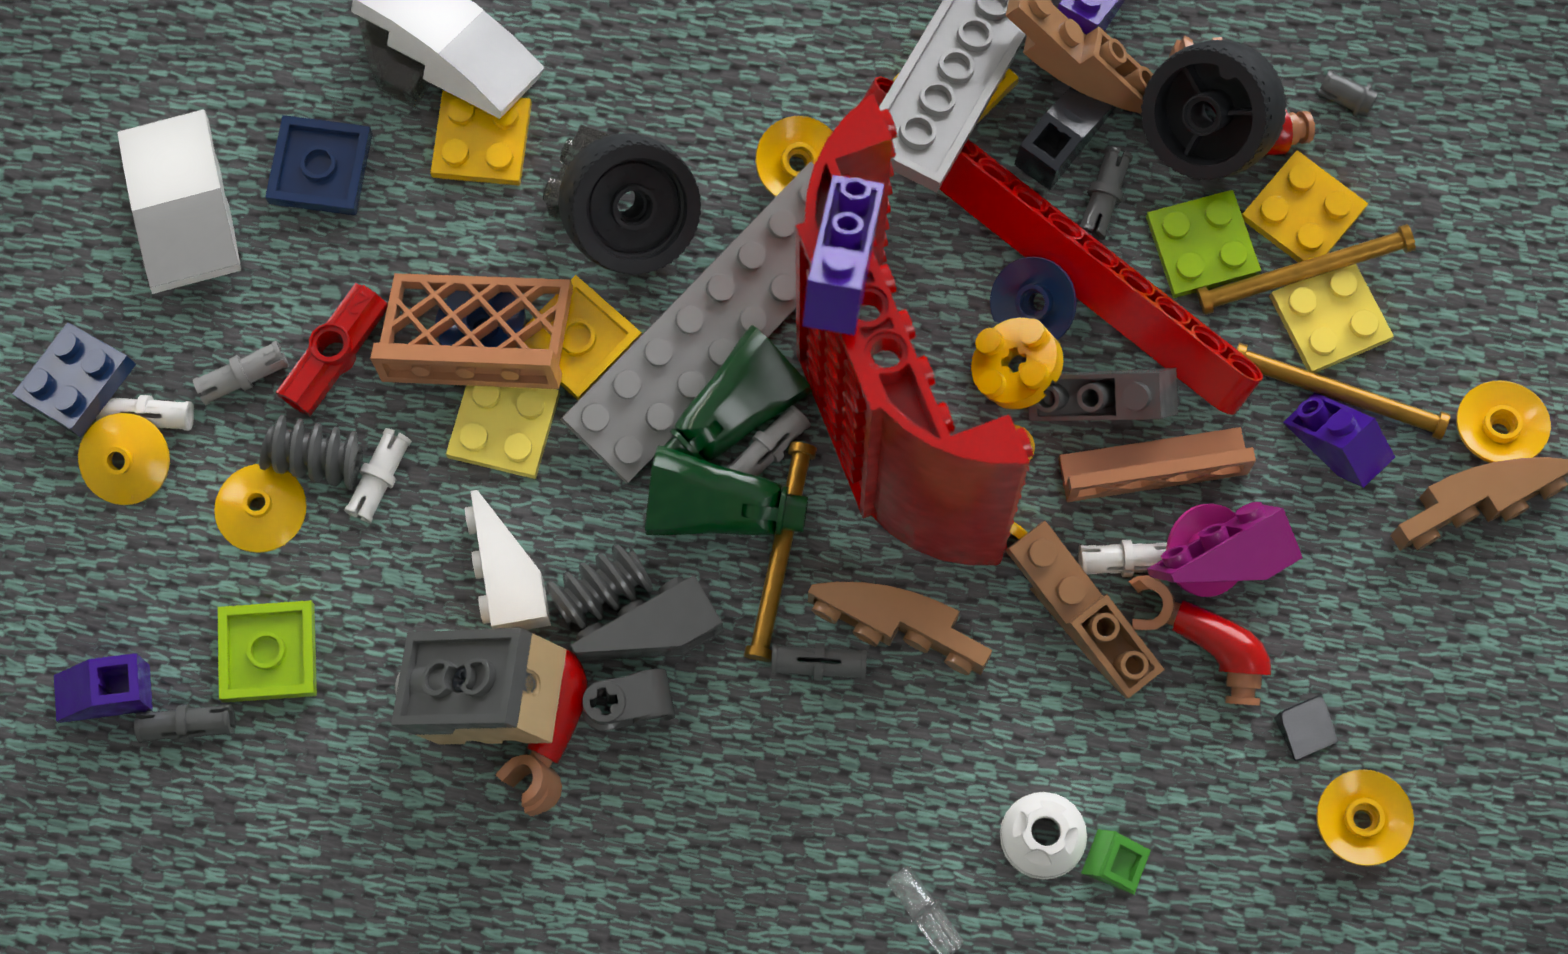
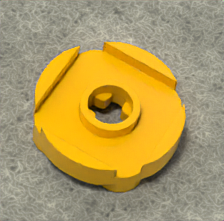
[971,318,1063,409]

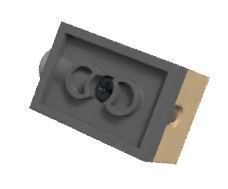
[391,627,567,744]

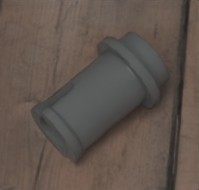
[1317,69,1379,117]

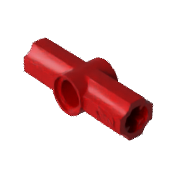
[276,283,388,417]

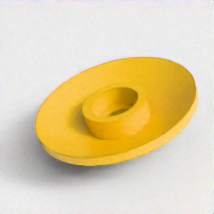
[755,116,833,197]
[1456,380,1551,463]
[78,413,170,505]
[214,464,307,553]
[1316,770,1414,866]

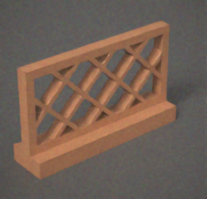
[370,273,573,389]

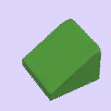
[1081,829,1151,895]

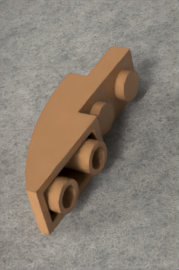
[1005,0,1153,114]
[1390,457,1568,551]
[1005,521,1165,699]
[808,582,992,675]

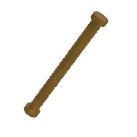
[1197,224,1416,315]
[1237,343,1450,440]
[744,442,817,662]

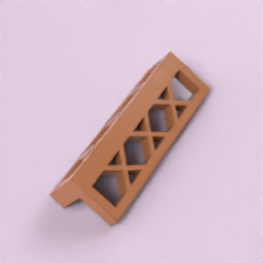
[1058,427,1256,502]

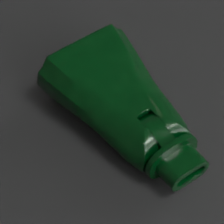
[663,325,813,462]
[644,446,809,536]

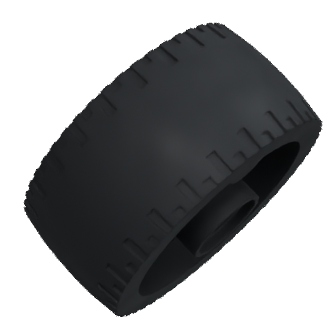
[1141,40,1287,180]
[558,133,701,275]

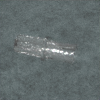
[886,866,964,954]

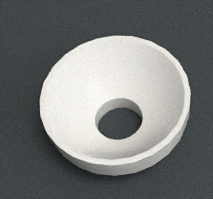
[1000,792,1087,880]

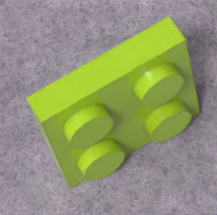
[1146,190,1261,298]
[217,600,317,703]

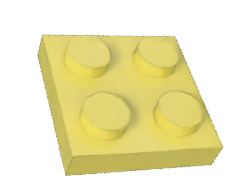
[1269,264,1394,373]
[446,385,560,479]

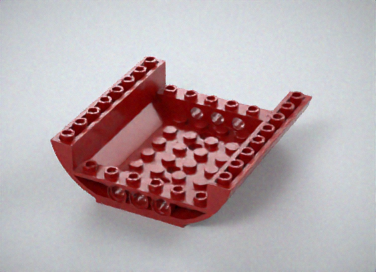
[795,94,1034,565]

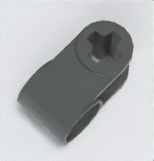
[582,669,675,731]

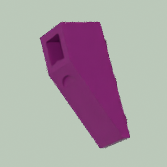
[1147,502,1303,583]

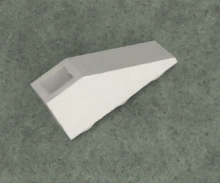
[465,490,551,630]

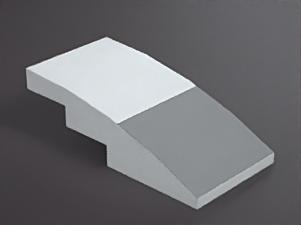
[351,0,545,119]
[118,109,241,294]

